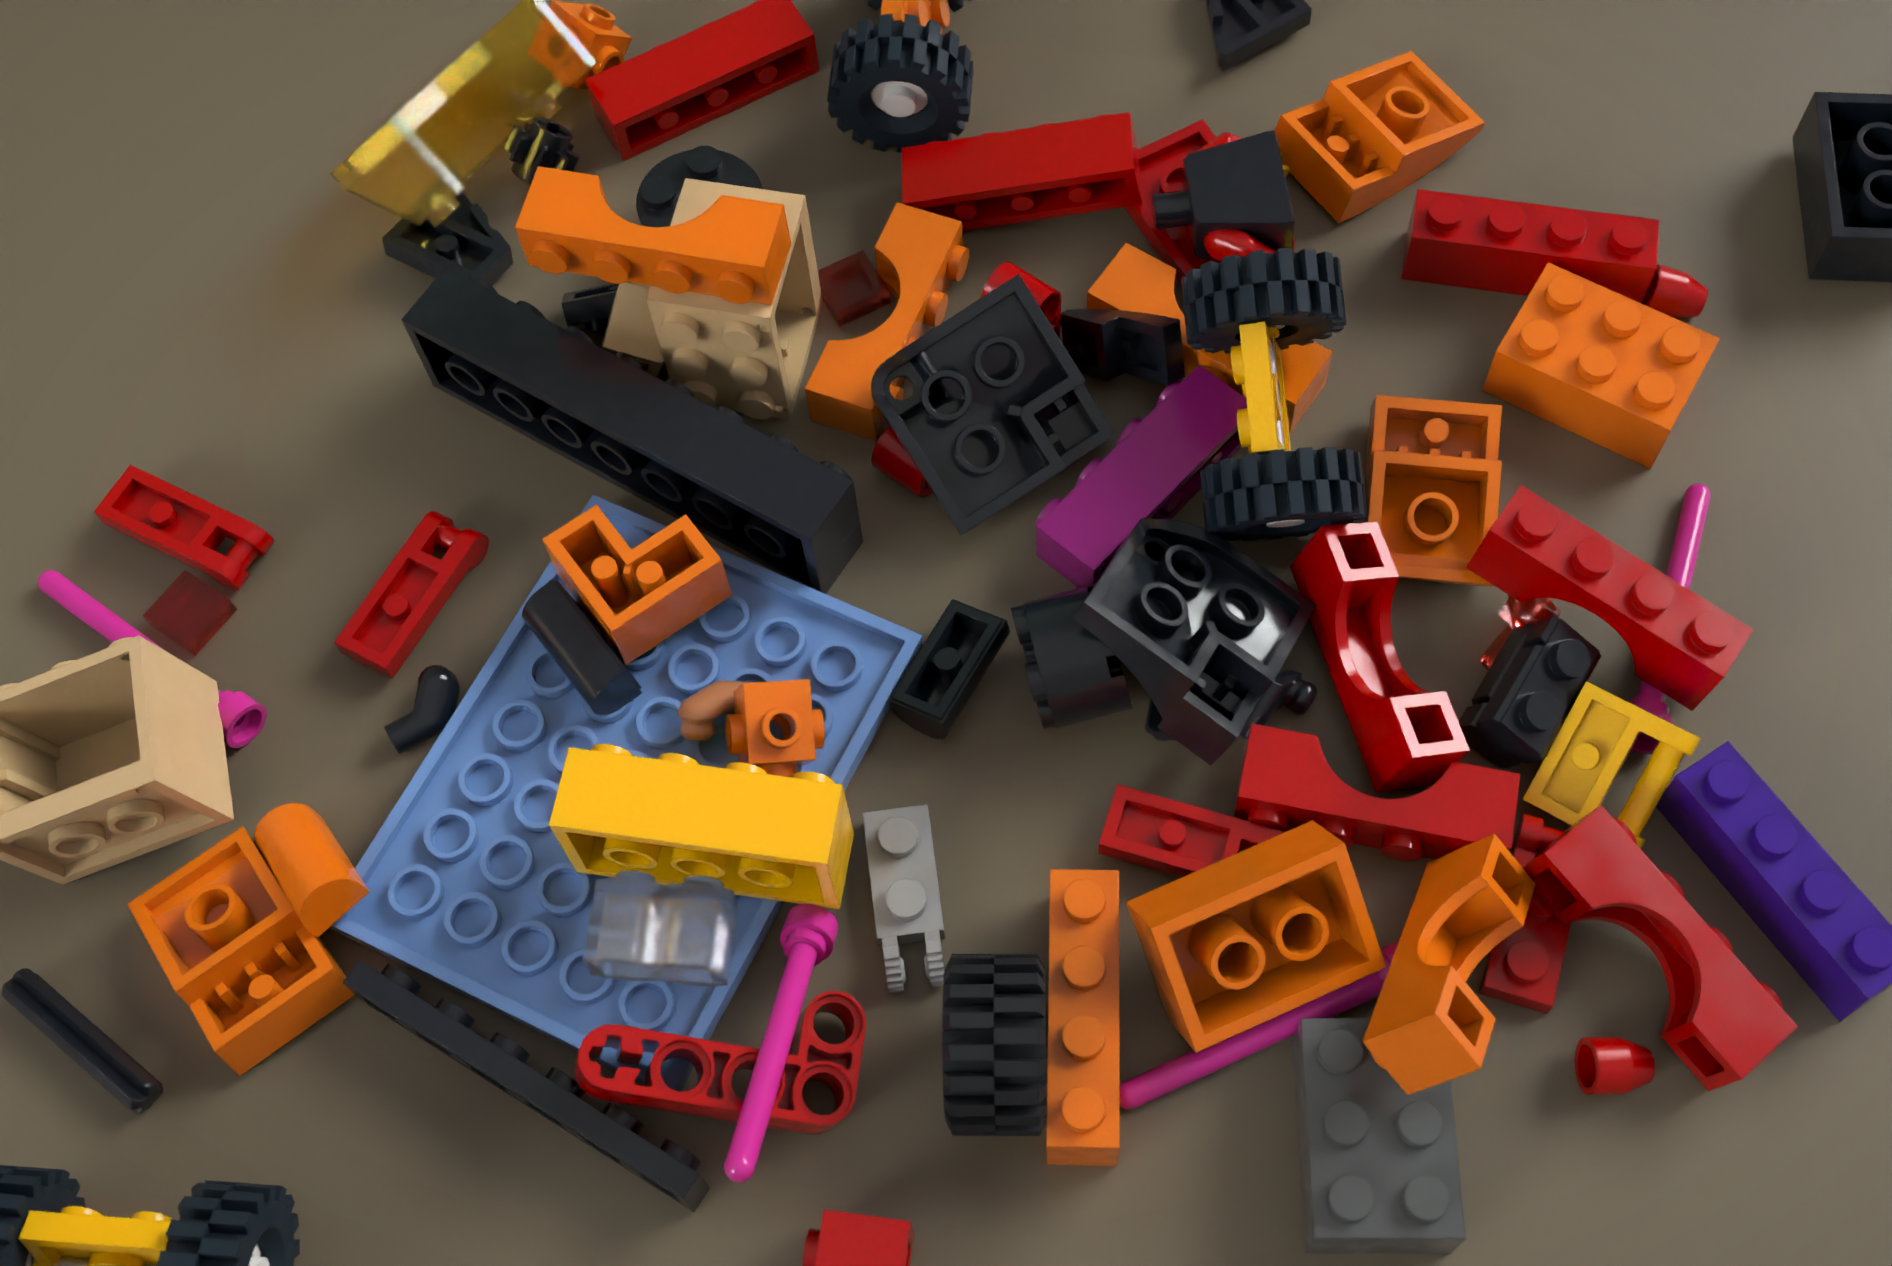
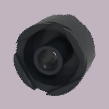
[1011,584,1133,729]

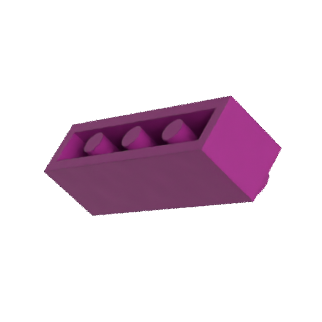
[1035,365,1247,588]

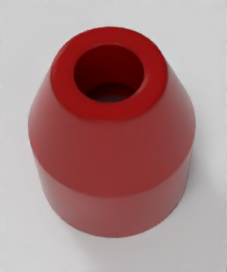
[1642,264,1708,318]
[1574,1037,1655,1095]

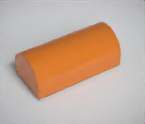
[254,803,370,938]

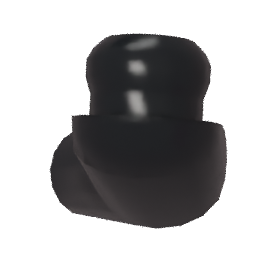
[384,665,460,754]
[1239,670,1317,740]

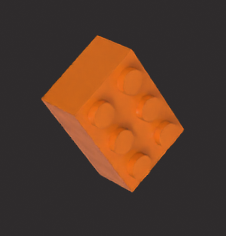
[1482,263,1720,469]
[1126,820,1386,1053]

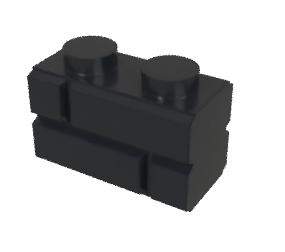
[1459,615,1601,769]

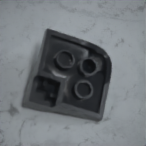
[871,274,1116,535]
[1073,518,1316,766]

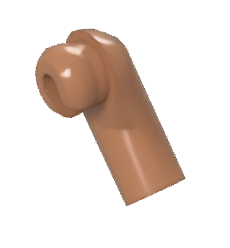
[677,680,752,741]

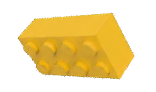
[549,744,854,910]

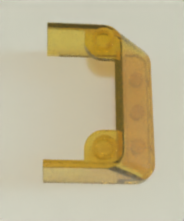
[330,0,597,227]

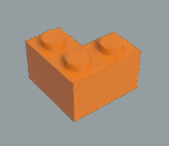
[542,504,732,665]

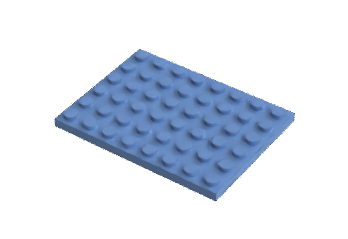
[330,495,923,1092]

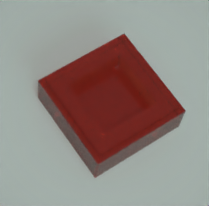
[818,250,891,327]
[143,570,237,656]

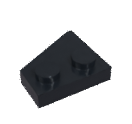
[1205,0,1312,71]
[382,172,513,286]

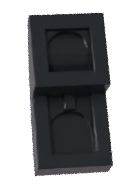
[1060,309,1185,385]

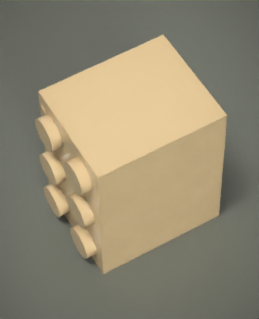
[646,178,823,420]
[0,635,234,885]

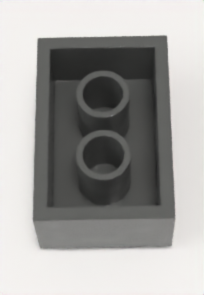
[1292,1018,1466,1254]

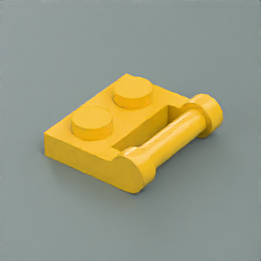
[1523,681,1701,849]

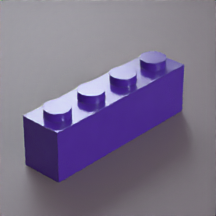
[1656,741,1892,1022]

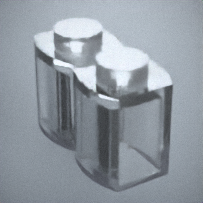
[583,871,738,986]

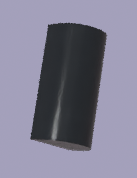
[522,579,642,715]
[888,599,1010,739]

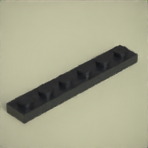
[343,960,710,1212]

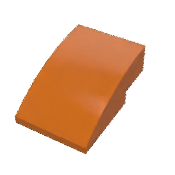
[1275,51,1485,223]
[1364,395,1502,587]
[127,826,355,1076]

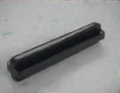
[2,968,163,1114]

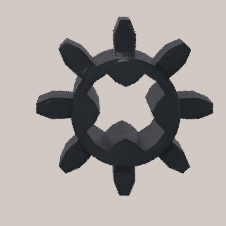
[504,117,580,185]

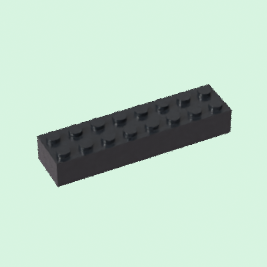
[401,267,863,594]

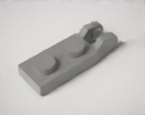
[863,804,945,993]

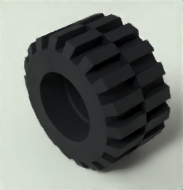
[942,953,1047,1136]

